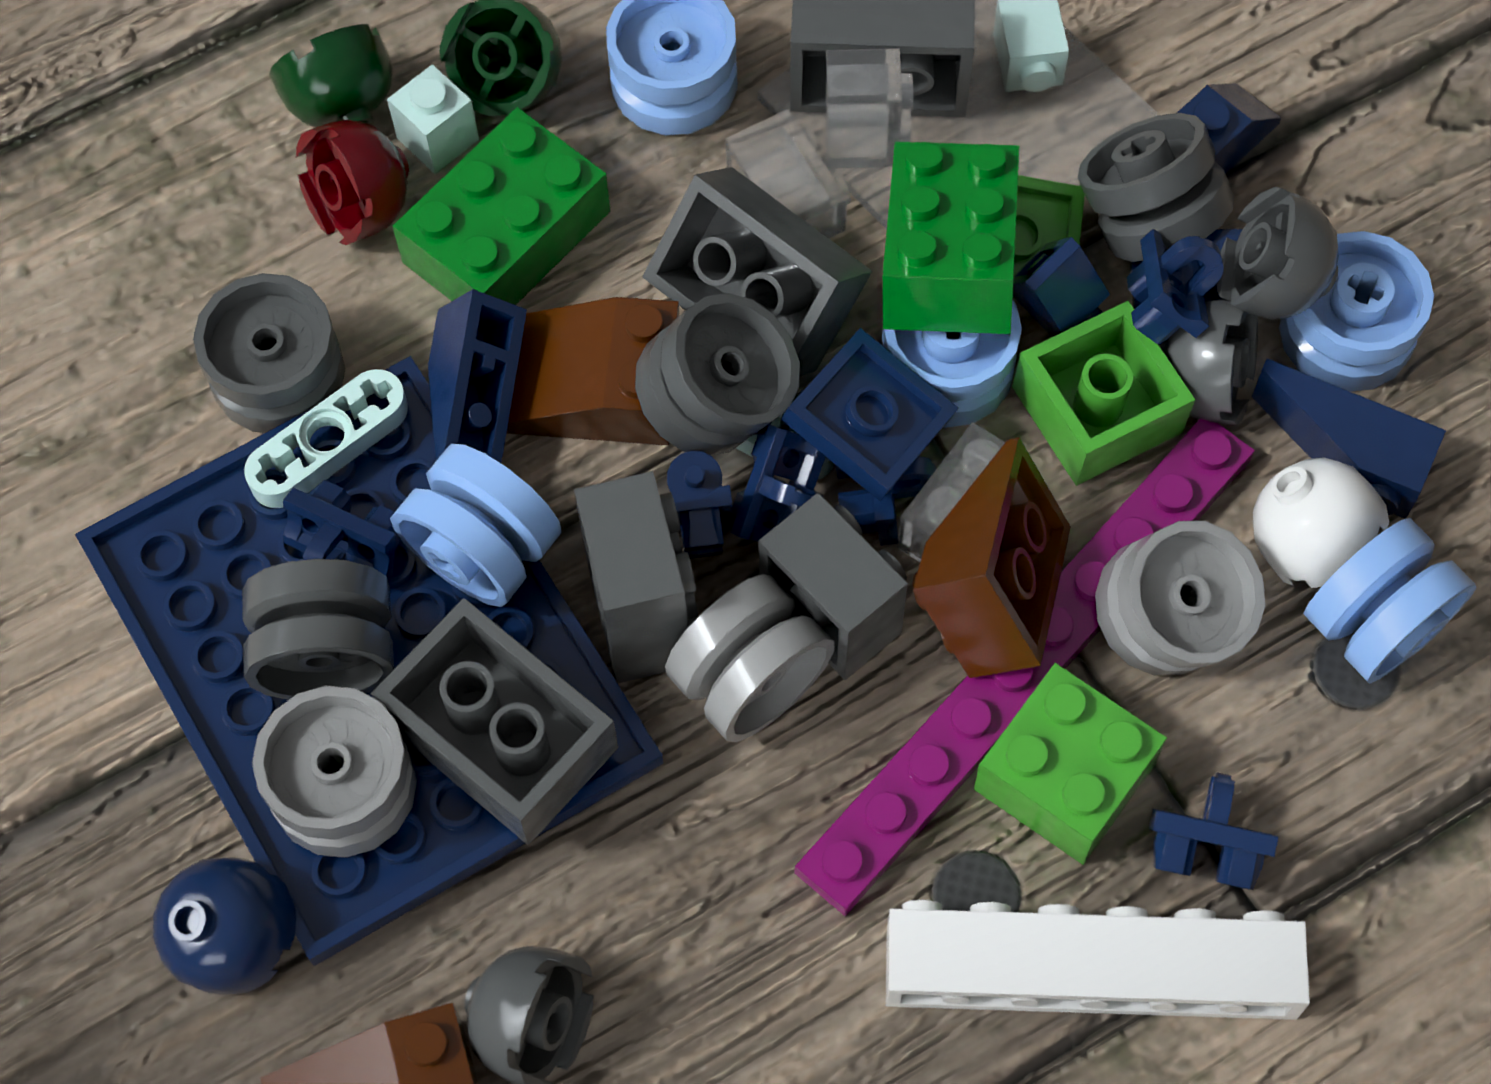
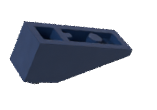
[428,289,527,463]
[1252,359,1446,519]

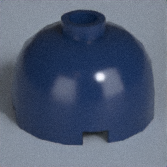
[153,857,295,995]

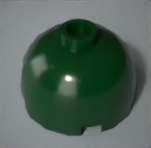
[439,0,562,116]
[269,24,393,128]

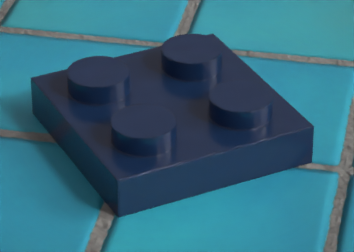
[781,328,959,501]

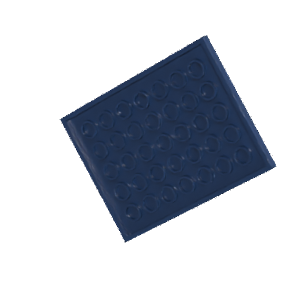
[75,356,664,966]

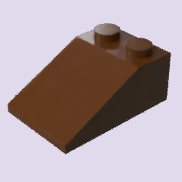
[506,297,680,446]
[913,437,1071,678]
[260,1002,478,1084]

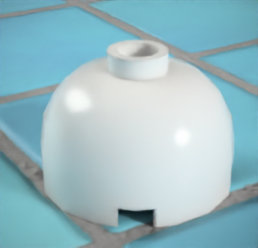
[1253,457,1389,588]

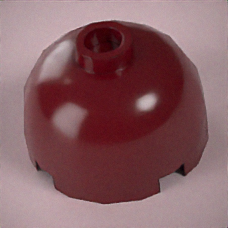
[296,120,409,246]

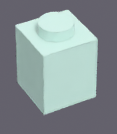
[993,0,1069,92]
[387,64,479,174]

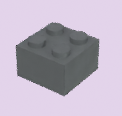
[759,493,908,680]

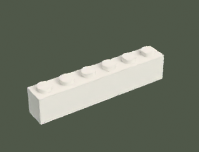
[886,900,1310,1020]

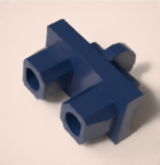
[667,451,732,559]

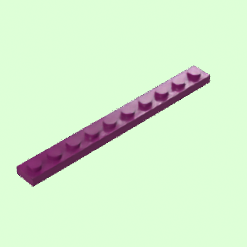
[795,419,1255,916]

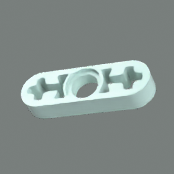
[244,369,408,508]

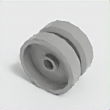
[1095,521,1265,675]
[665,574,834,742]
[252,686,417,858]

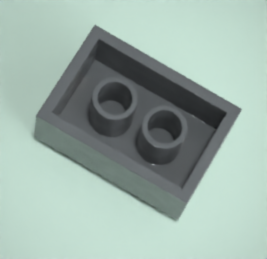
[790,0,975,117]
[642,167,873,377]
[574,471,698,684]
[371,598,618,845]

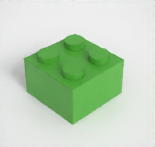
[1012,301,1195,486]
[974,663,1167,865]

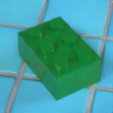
[392,107,611,305]
[882,141,1020,334]

